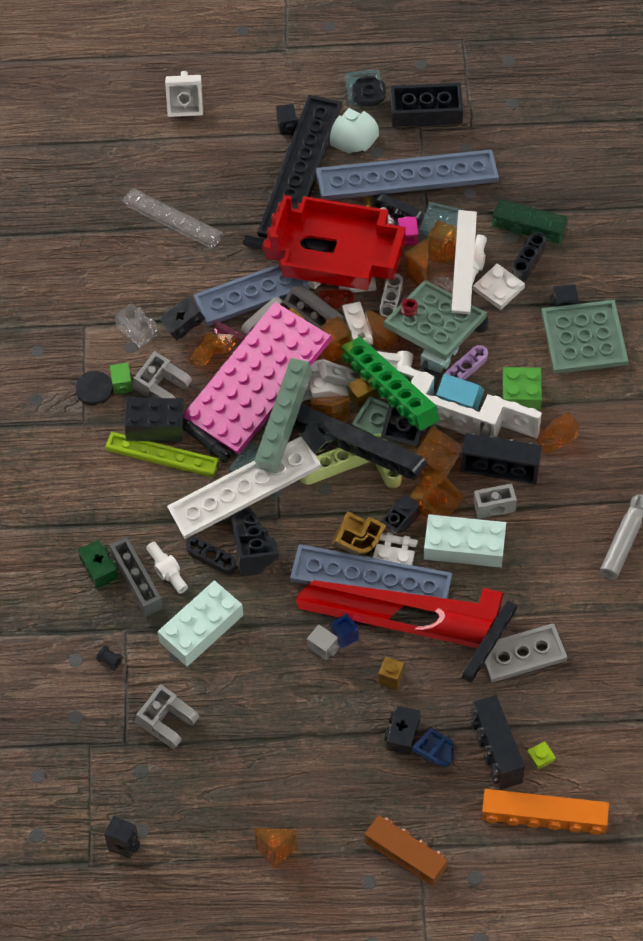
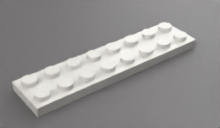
[167,436,322,539]

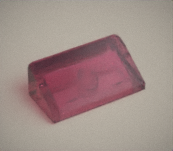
[214,320,247,345]

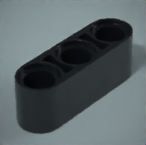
[512,232,546,282]

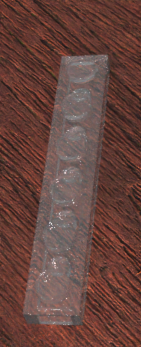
[122,188,223,249]

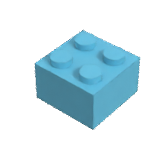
[437,374,484,411]

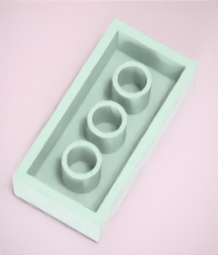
[424,514,506,568]
[158,580,243,666]

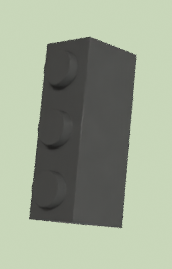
[283,285,343,333]

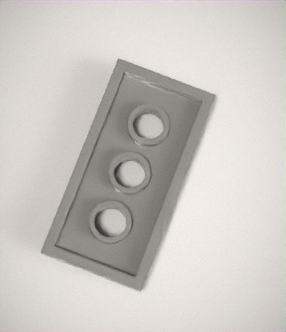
[484,623,567,683]

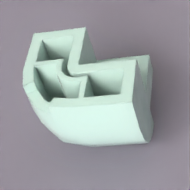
[330,108,379,154]

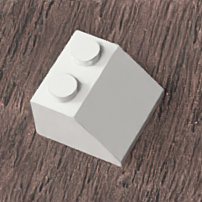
[308,359,349,405]

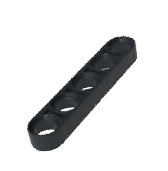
[462,601,518,683]

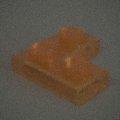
[189,333,238,366]

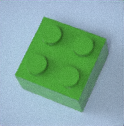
[502,367,542,412]

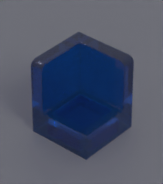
[331,613,359,649]

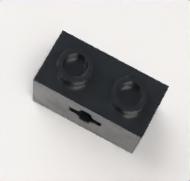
[159,296,206,341]
[384,705,421,755]
[104,816,140,859]

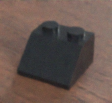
[380,404,427,447]

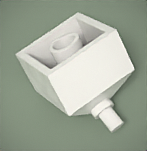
[165,71,203,117]

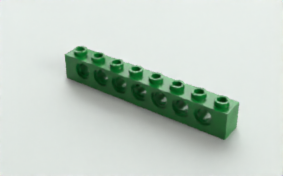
[341,337,440,431]

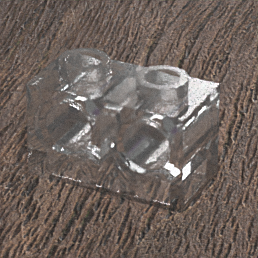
[115,303,157,348]

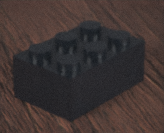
[125,397,184,442]

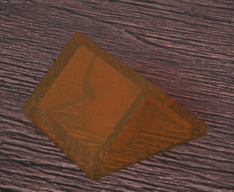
[405,239,429,286]
[254,828,298,868]

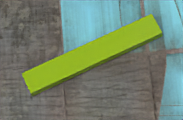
[105,432,220,478]

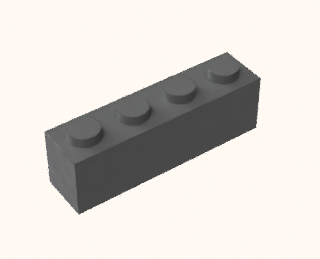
[110,537,163,617]

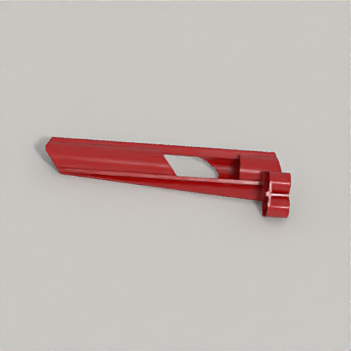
[295,580,503,648]

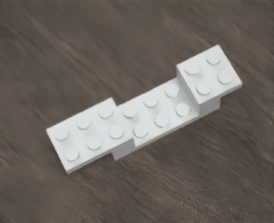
[397,365,542,438]

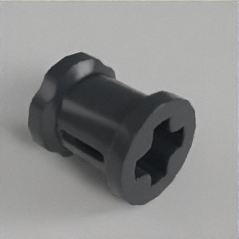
[96,646,123,671]

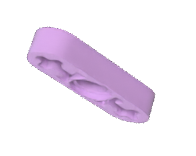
[445,345,488,380]

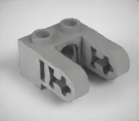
[132,351,192,398]
[135,684,199,749]

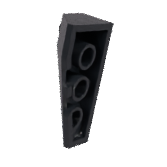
[231,506,279,576]

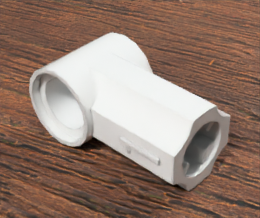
[377,351,414,369]

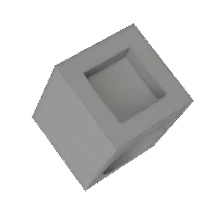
[307,625,339,660]

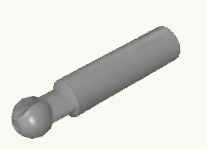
[599,494,643,580]

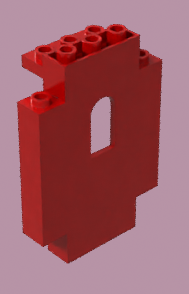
[262,195,406,291]

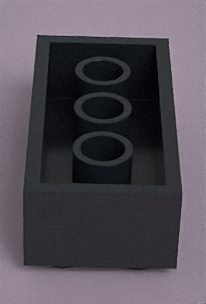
[390,83,463,127]
[461,433,542,485]
[470,695,525,790]

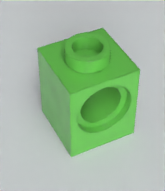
[110,363,133,394]

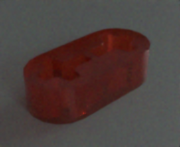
[319,289,354,308]

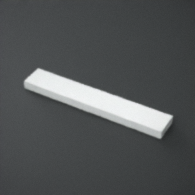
[451,210,477,314]

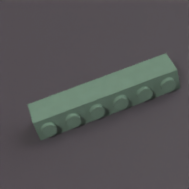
[255,358,313,474]

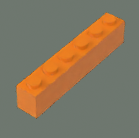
[482,789,609,835]

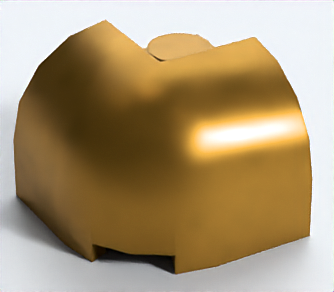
[332,511,386,555]

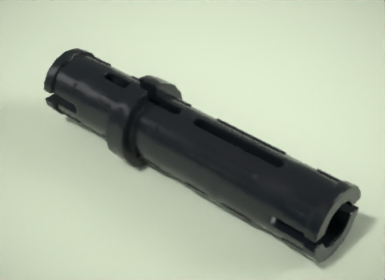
[183,420,232,463]

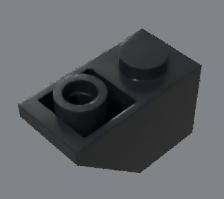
[381,494,420,534]

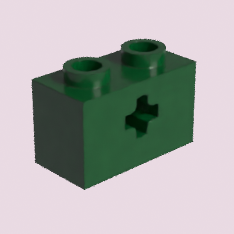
[78,540,119,589]

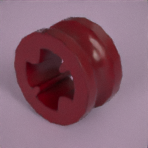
[401,298,418,317]

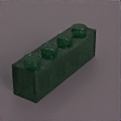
[492,199,569,244]

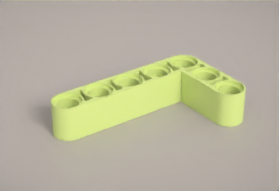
[300,434,402,488]

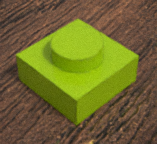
[527,741,556,770]

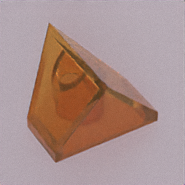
[311,396,350,423]

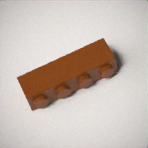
[364,815,448,887]

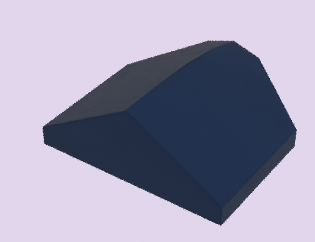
[412,728,454,767]

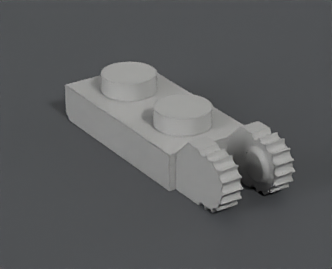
[317,360,358,386]

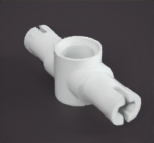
[472,235,487,286]
[146,541,188,594]

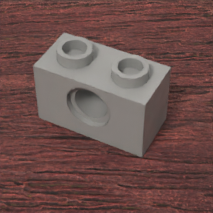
[473,484,517,519]

